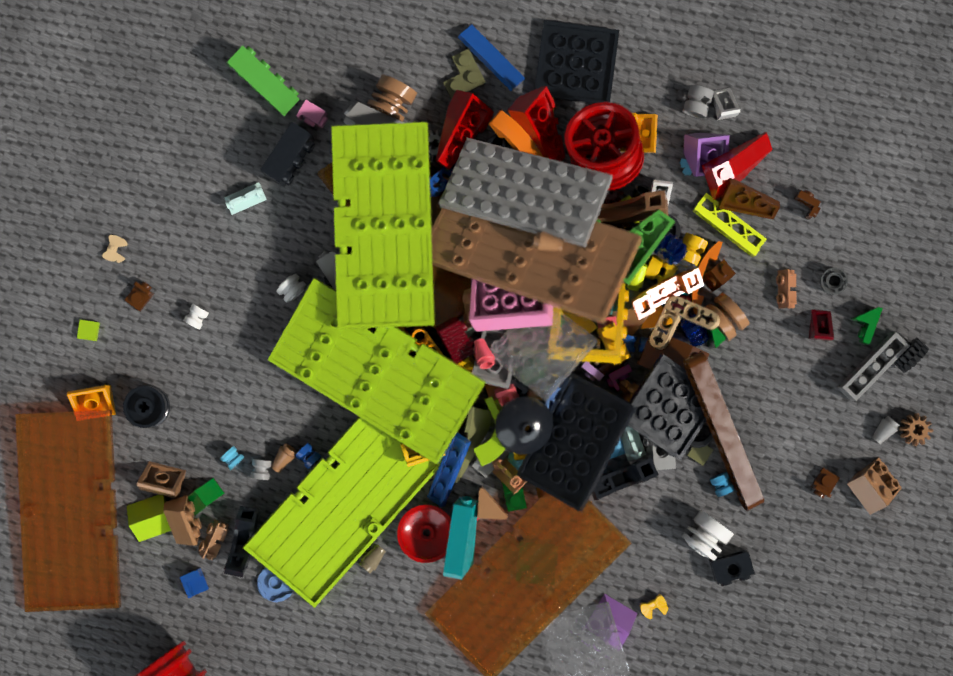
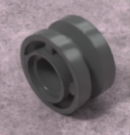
[820,267,848,295]

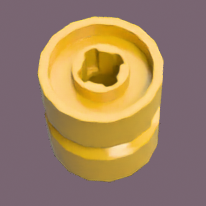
[675,233,708,268]
[645,254,678,283]

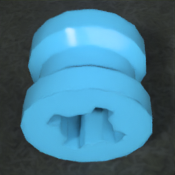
[220,446,244,470]

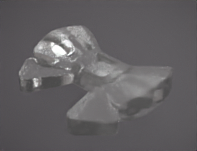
[675,259,698,274]

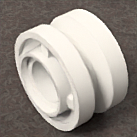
[276,274,306,303]

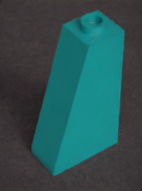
[443,496,478,580]

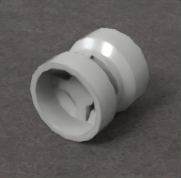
[250,458,272,480]

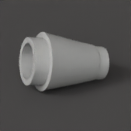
[872,416,900,445]

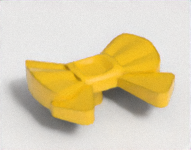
[640,594,668,619]

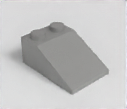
[472,329,516,389]

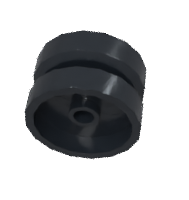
[123,386,170,428]

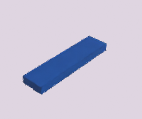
[458,25,525,91]
[427,432,471,507]

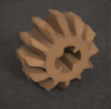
[899,413,933,446]

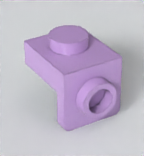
[580,361,604,381]

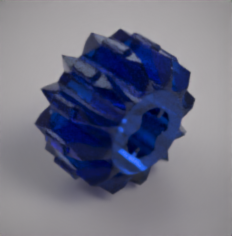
[654,233,688,265]
[680,314,709,347]

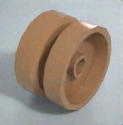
[703,292,750,342]

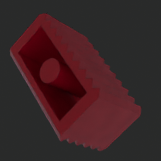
[435,317,475,363]

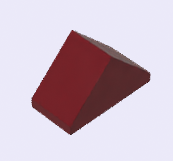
[809,309,834,341]

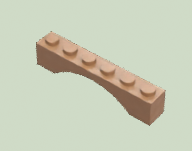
[596,191,669,225]

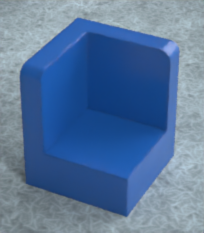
[180,568,209,598]

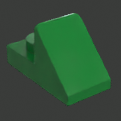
[851,307,883,345]
[502,482,527,512]

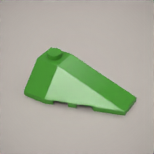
[623,210,675,286]

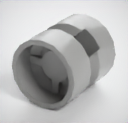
[682,85,714,119]

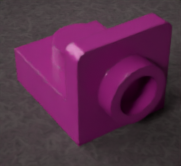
[606,364,632,392]

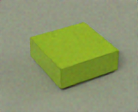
[77,320,100,341]

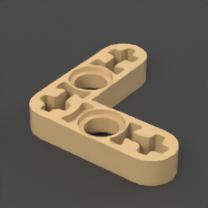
[650,296,720,350]

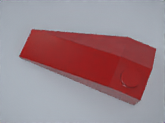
[508,86,565,162]
[436,90,494,170]
[701,132,773,200]

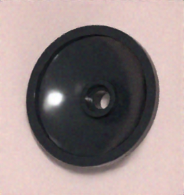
[495,396,553,454]

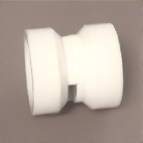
[183,304,209,330]

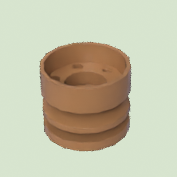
[367,75,417,122]

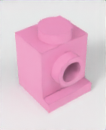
[296,100,328,128]

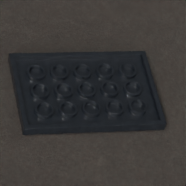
[516,372,637,512]

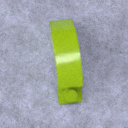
[474,397,506,467]

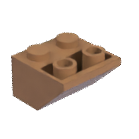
[847,457,902,515]
[163,495,202,546]

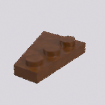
[718,178,780,220]

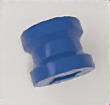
[623,335,637,352]

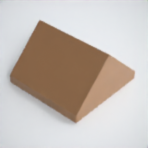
[137,461,186,499]
[478,486,508,520]

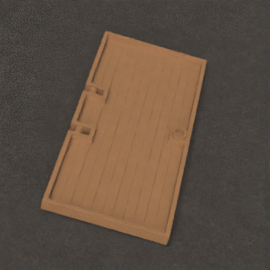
[432,208,642,324]

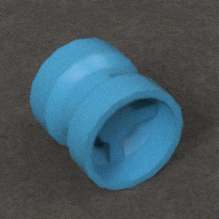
[709,472,735,497]

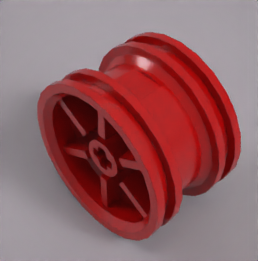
[565,102,644,191]
[136,640,207,676]

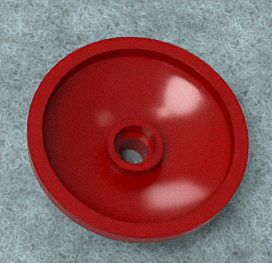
[397,504,451,563]

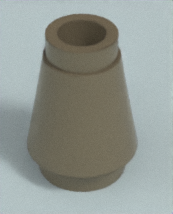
[359,544,386,574]

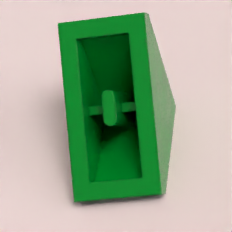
[188,478,225,516]

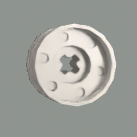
[682,510,734,561]

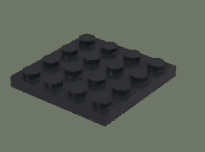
[535,20,620,104]
[628,354,723,460]

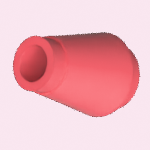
[474,339,495,369]

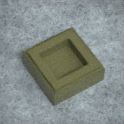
[687,439,713,466]

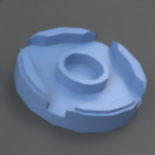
[257,567,294,602]

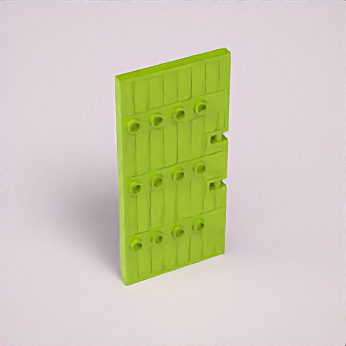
[332,122,435,329]
[268,278,486,464]
[243,417,443,608]

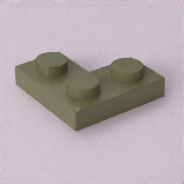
[443,49,486,100]

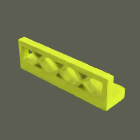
[692,193,767,257]

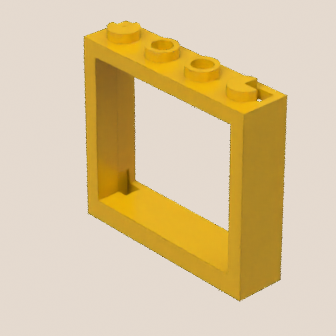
[549,283,629,363]

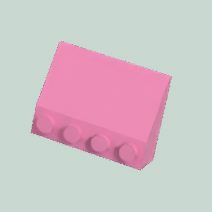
[470,279,553,331]

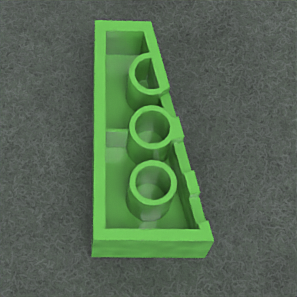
[226,45,300,116]

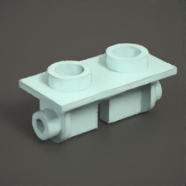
[224,182,267,215]
[621,426,646,461]

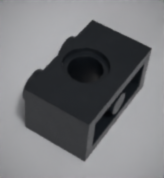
[709,550,755,586]

